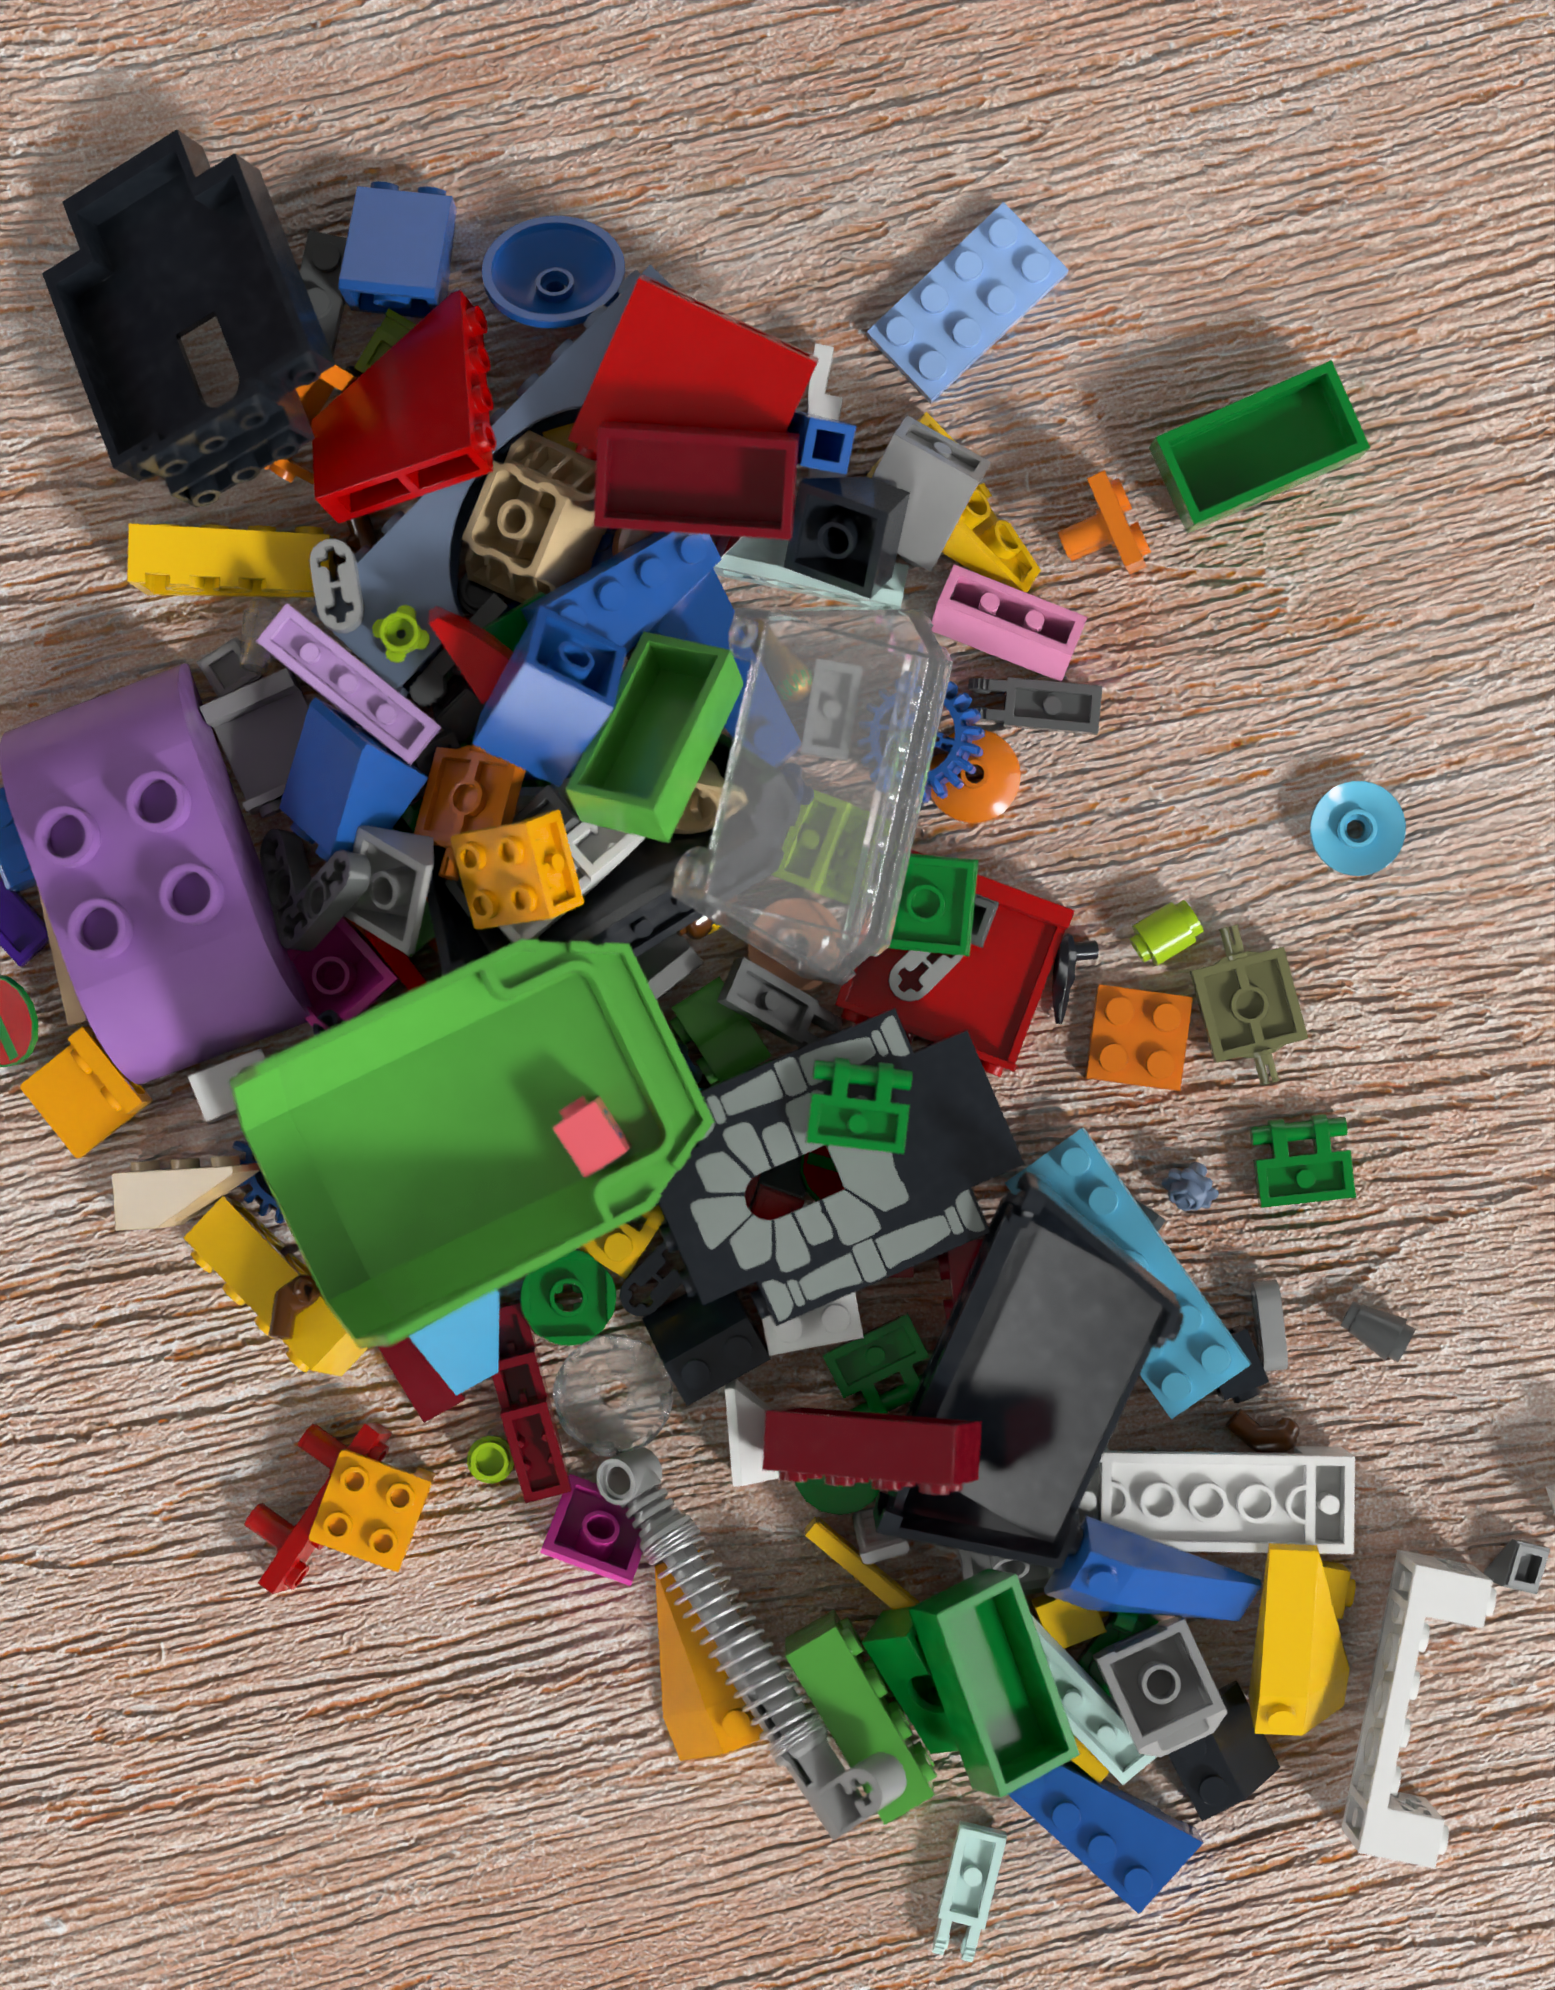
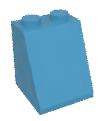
[408,1289,499,1395]

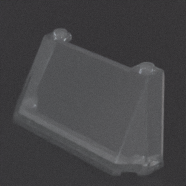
[671,606,953,986]

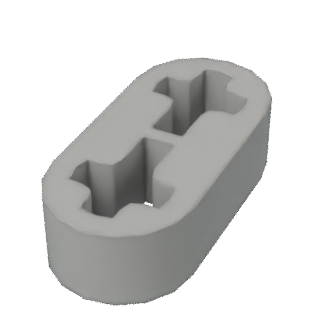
[310,539,364,634]
[888,950,963,1002]
[1251,1280,1288,1372]

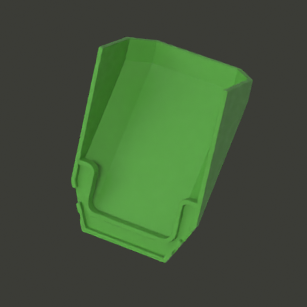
[229,939,714,1348]

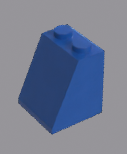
[338,181,457,318]
[472,605,627,787]
[279,697,428,862]

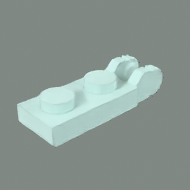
[932,1820,1007,1962]

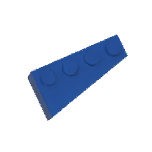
[521,531,722,654]
[1008,1761,1204,1914]

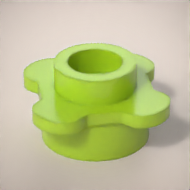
[372,605,430,663]

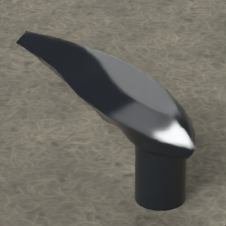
[1052,933,1099,1024]

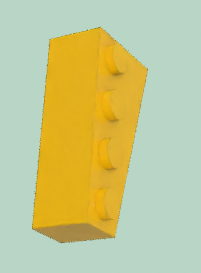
[183,1196,369,1377]

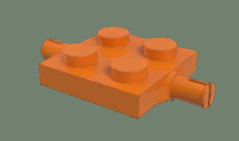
[414,744,526,881]

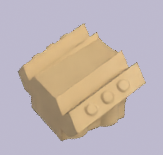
[462,430,607,603]

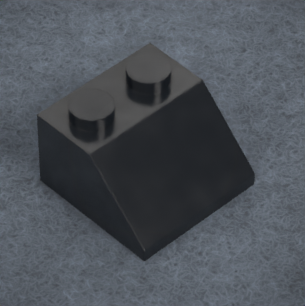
[784,477,910,599]
[642,1291,771,1406]
[1168,1680,1280,1822]

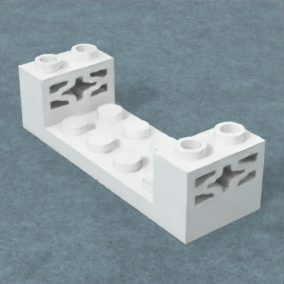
[1078,1446,1355,1554]
[1341,1549,1496,1868]

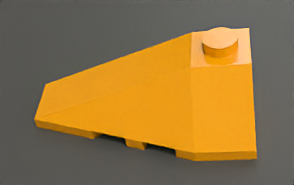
[655,1549,763,1761]

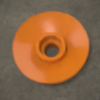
[926,730,1021,823]

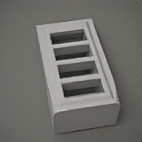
[852,1507,910,1565]

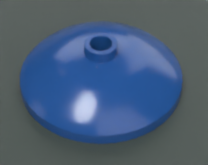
[482,216,625,329]

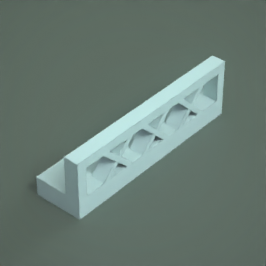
[713,536,909,614]
[1031,1615,1156,1785]

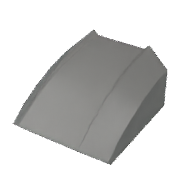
[1093,1616,1227,1757]

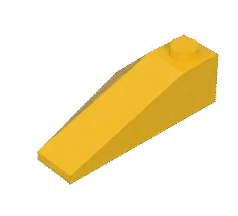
[866,412,1041,593]
[1248,1543,1350,1736]

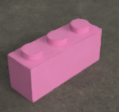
[929,565,1087,682]

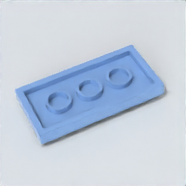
[866,202,1069,404]

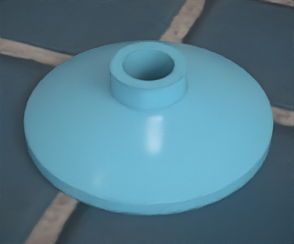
[1310,781,1406,876]

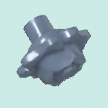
[1161,1162,1219,1211]

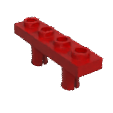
[244,1422,392,1594]

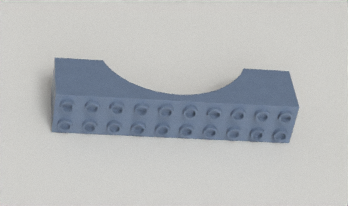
[311,265,676,700]

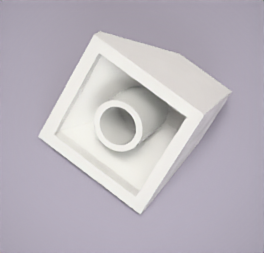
[725,1379,779,1487]

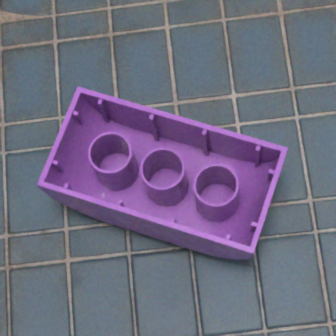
[0,663,312,1085]

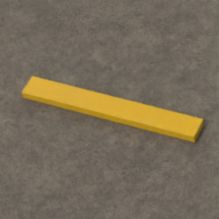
[804,1516,1110,1784]

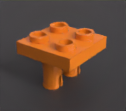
[1057,470,1151,575]

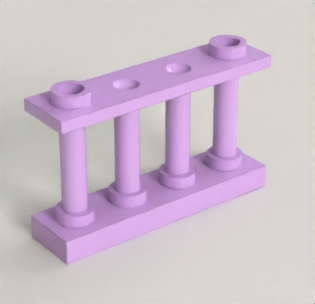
[256,603,442,765]

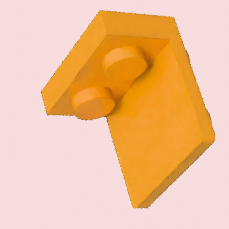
[450,809,584,929]
[20,1026,153,1158]
[309,1449,436,1572]

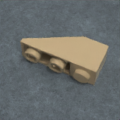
[112,1155,260,1231]

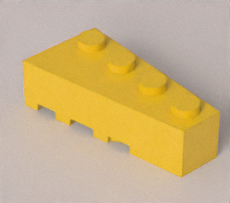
[127,523,336,598]

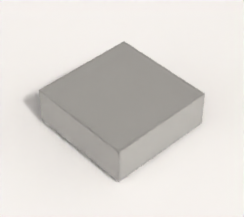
[196,637,264,698]

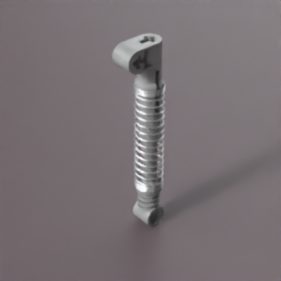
[596,1447,907,1841]

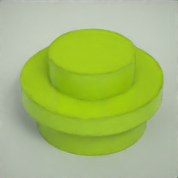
[467,1435,514,1484]

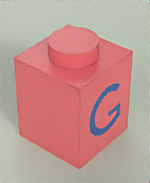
[553,1096,632,1178]

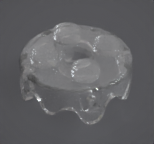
[553,1333,674,1457]

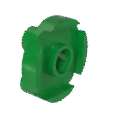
[520,1250,616,1346]

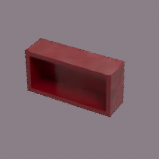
[594,421,799,540]
[762,1406,982,1495]

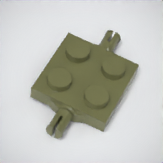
[1189,924,1308,1085]

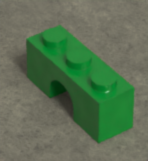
[861,1607,958,1754]

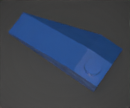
[1044,1516,1262,1621]

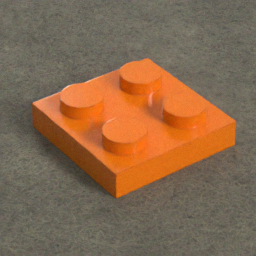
[1085,984,1193,1091]

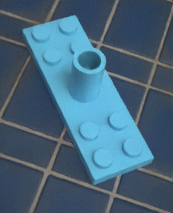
[1005,1128,1251,1419]

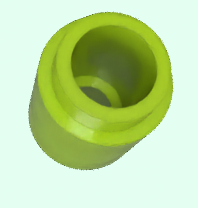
[1129,900,1204,966]

